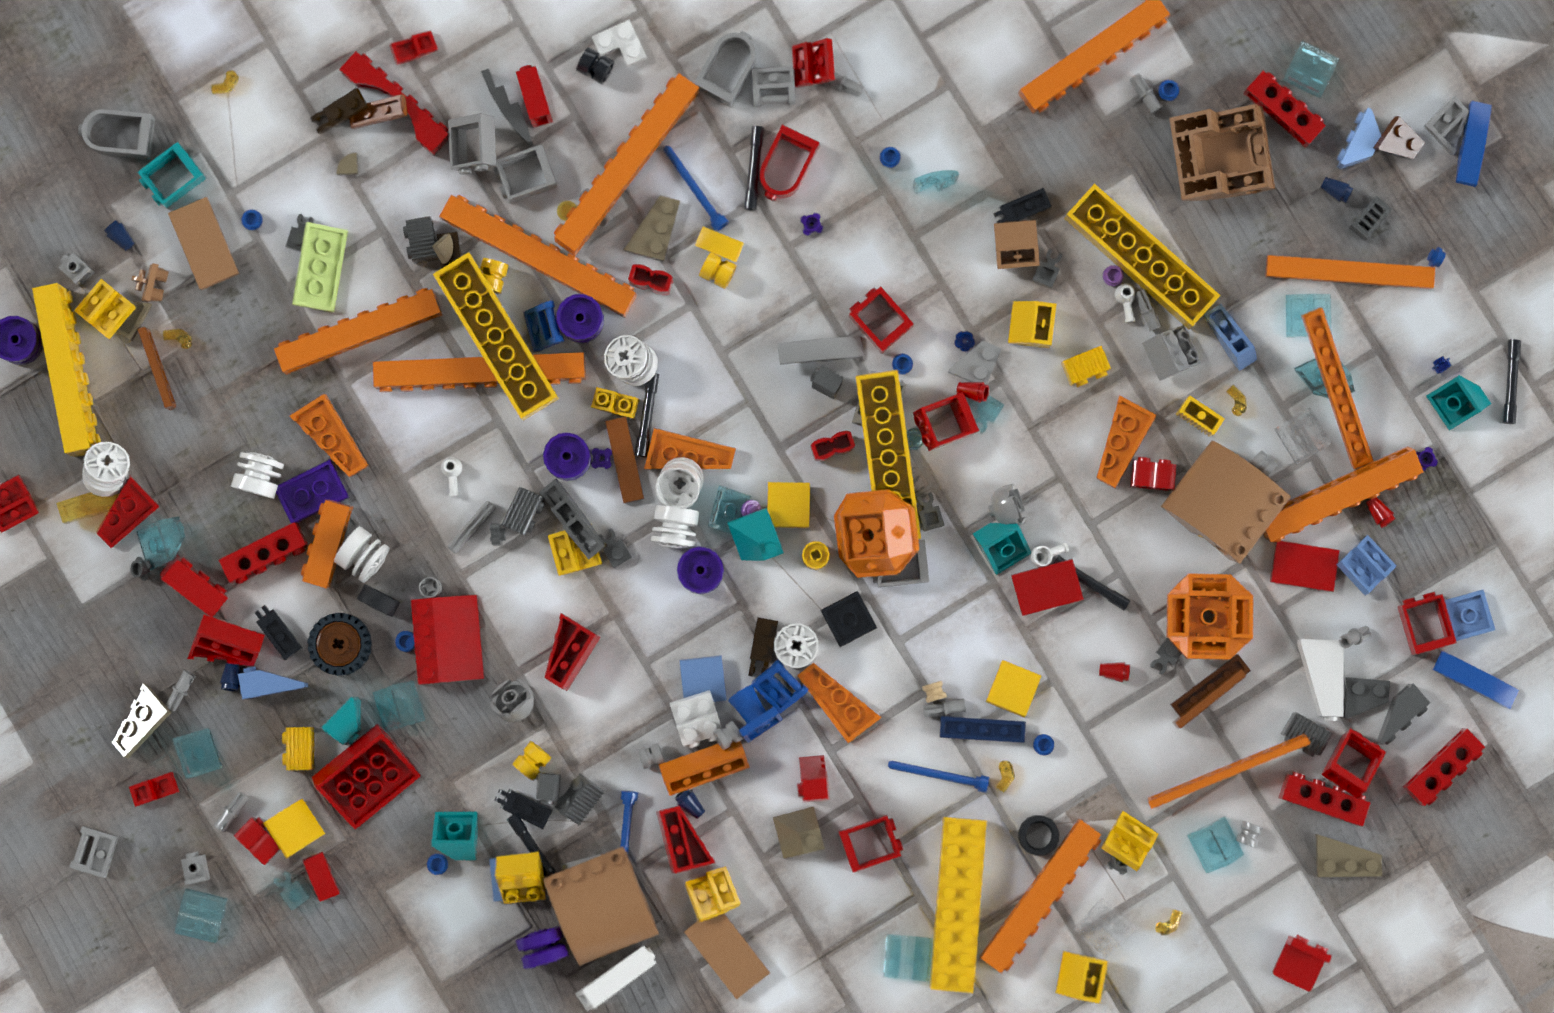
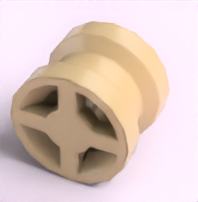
[922,681,947,703]

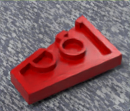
[96,475,159,548]

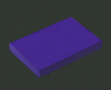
[276,459,349,523]

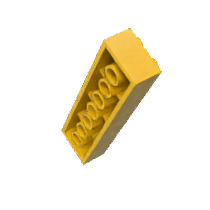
[1064,183,1221,330]
[433,252,559,421]
[32,283,101,457]
[856,370,921,539]
[929,816,987,993]

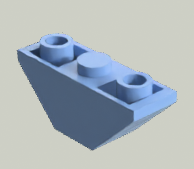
[1337,108,1381,169]

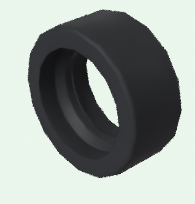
[357,584,400,617]
[1018,815,1059,856]

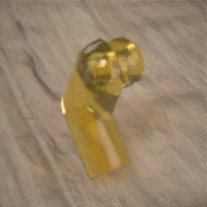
[211,70,239,95]
[163,329,192,349]
[1226,385,1247,416]
[996,760,1015,793]
[1155,909,1183,936]

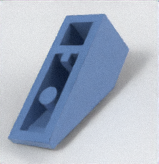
[1204,304,1257,371]
[238,667,309,699]

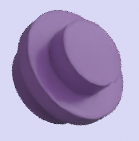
[1103,265,1124,286]
[741,500,761,516]

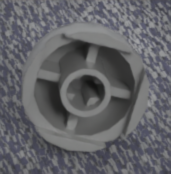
[988,483,1026,525]
[490,679,534,722]

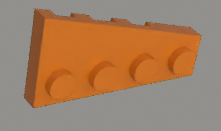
[289,394,369,477]
[1097,395,1156,489]
[644,428,736,469]
[797,663,882,743]

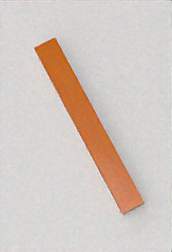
[1266,255,1435,289]
[1301,307,1373,469]
[1147,734,1311,809]

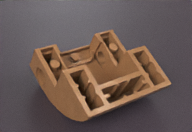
[1169,104,1275,201]
[1161,441,1291,564]
[543,847,659,966]

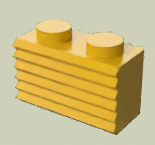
[1061,345,1111,388]
[1176,395,1225,437]
[282,727,315,770]

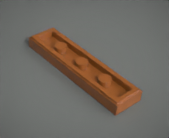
[138,327,177,410]
[605,417,644,504]
[1172,669,1246,729]

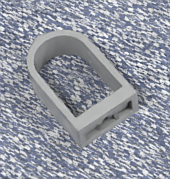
[694,31,755,107]
[78,109,155,159]

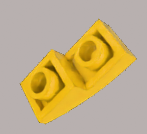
[695,226,744,262]
[591,387,640,419]

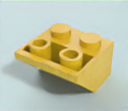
[1008,301,1057,348]
[495,852,546,904]
[1055,951,1108,1004]

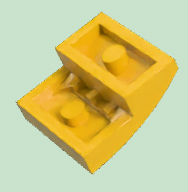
[74,279,136,339]
[767,482,810,528]
[548,524,602,576]
[986,660,1041,718]
[264,798,325,859]
[1101,811,1158,871]
[685,866,741,922]

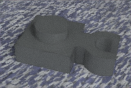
[286,214,314,252]
[1032,249,1062,289]
[917,492,945,532]
[490,523,506,546]
[599,528,632,568]
[1150,638,1182,675]

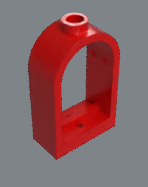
[760,124,820,201]

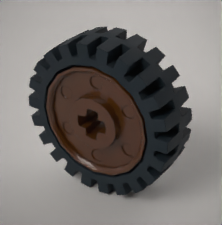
[307,613,372,676]

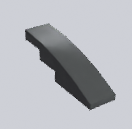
[481,69,533,146]
[539,478,605,559]

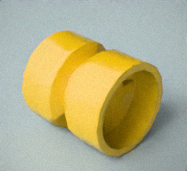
[699,252,737,289]
[480,258,509,294]
[802,541,830,570]
[512,741,552,781]

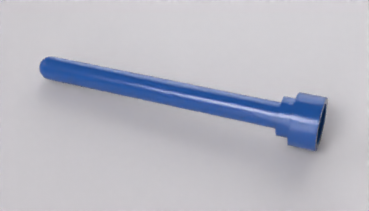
[663,146,729,232]
[888,761,989,793]
[620,791,638,854]

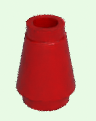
[956,382,989,403]
[1366,497,1396,528]
[1099,662,1130,683]

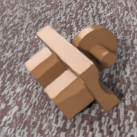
[131,263,169,302]

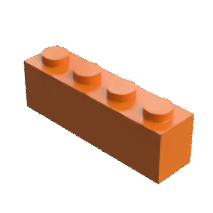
[301,499,353,588]
[659,740,750,796]

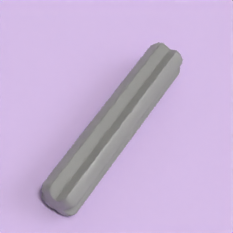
[448,501,496,554]

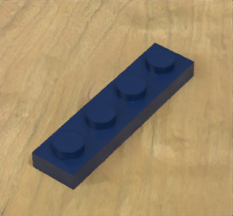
[939,716,1026,743]

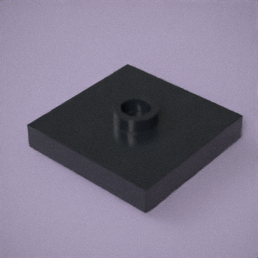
[820,591,877,647]

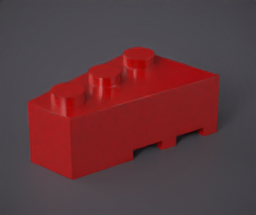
[160,554,228,617]
[544,613,601,691]
[187,614,265,666]
[797,755,829,802]
[656,806,716,874]

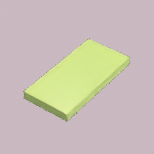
[292,222,348,313]

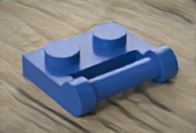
[523,301,564,352]
[751,660,809,714]

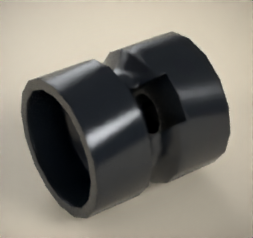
[576,47,615,85]

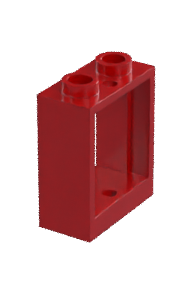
[516,65,553,128]
[849,286,914,354]
[913,392,979,451]
[1397,592,1457,655]
[1321,728,1386,798]
[839,815,903,873]

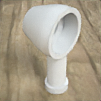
[1115,284,1136,323]
[441,457,463,497]
[1030,542,1069,567]

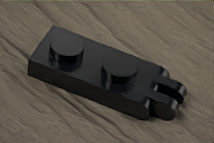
[993,188,1052,223]
[254,605,303,660]
[494,789,553,829]

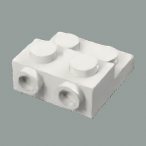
[670,690,722,748]

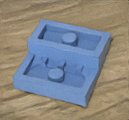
[1336,535,1396,596]
[680,655,727,702]

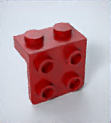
[1272,934,1332,992]

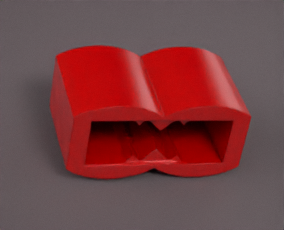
[628,264,674,296]
[810,431,855,462]
[1130,457,1176,491]
[234,816,280,865]

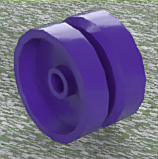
[557,294,604,343]
[0,316,43,365]
[543,432,591,481]
[677,547,724,595]
[515,926,569,969]

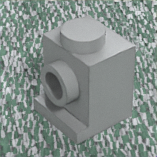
[59,252,95,287]
[181,852,210,885]

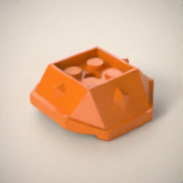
[834,489,920,578]
[1167,573,1253,660]

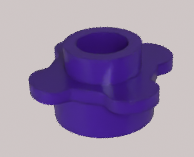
[800,213,823,236]
[1416,447,1438,471]
[591,448,612,469]

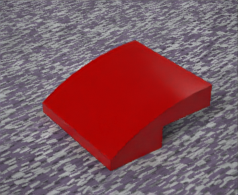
[792,38,835,87]
[0,474,39,533]

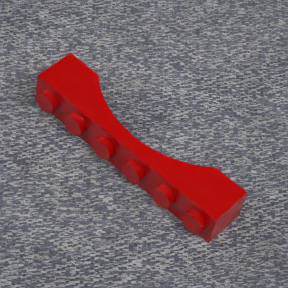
[339,51,449,156]

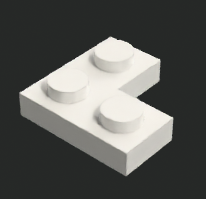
[592,20,647,67]

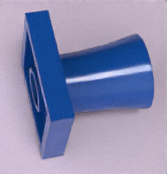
[728,685,783,743]

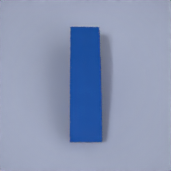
[1455,101,1492,187]
[1433,651,1519,709]

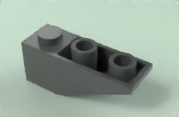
[1376,683,1430,745]

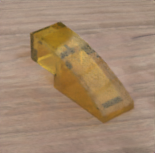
[56,492,119,524]

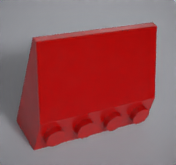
[411,595,484,685]
[311,723,421,830]

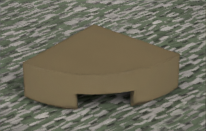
[336,152,358,175]
[432,234,453,263]

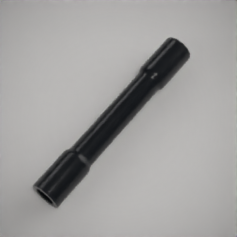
[744,126,764,210]
[1503,339,1521,424]
[635,373,660,457]
[1054,556,1131,611]
[507,813,557,878]

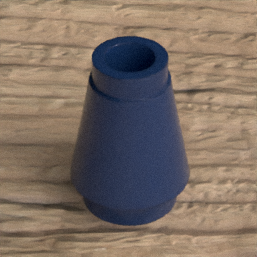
[1320,177,1354,203]
[104,220,135,252]
[219,662,240,692]
[675,789,705,819]

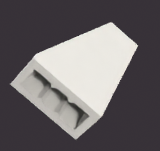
[1297,639,1344,721]
[575,946,656,1011]

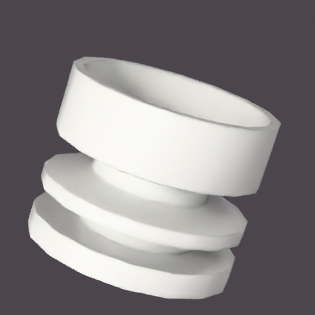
[604,335,658,386]
[82,442,130,497]
[231,452,284,499]
[655,457,704,509]
[651,505,699,549]
[334,526,390,583]
[774,624,818,668]

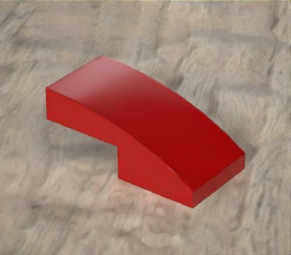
[390,30,438,65]
[129,772,179,807]
[303,851,340,902]

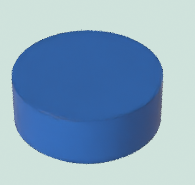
[395,631,415,652]

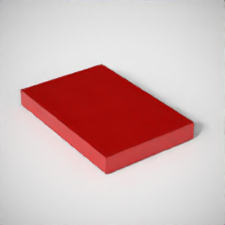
[1270,541,1340,592]
[1011,558,1084,616]

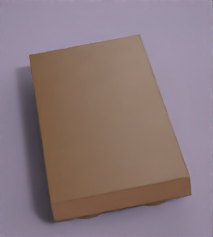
[168,197,240,290]
[684,913,770,1000]

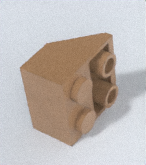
[994,220,1040,269]

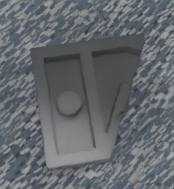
[1343,677,1390,718]

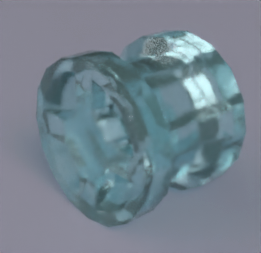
[906,428,923,450]

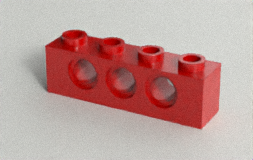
[1243,70,1326,148]
[219,522,309,585]
[1402,728,1485,806]
[1278,772,1371,827]

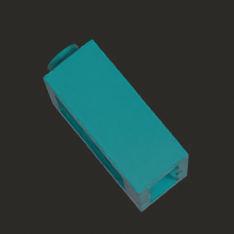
[138,142,207,208]

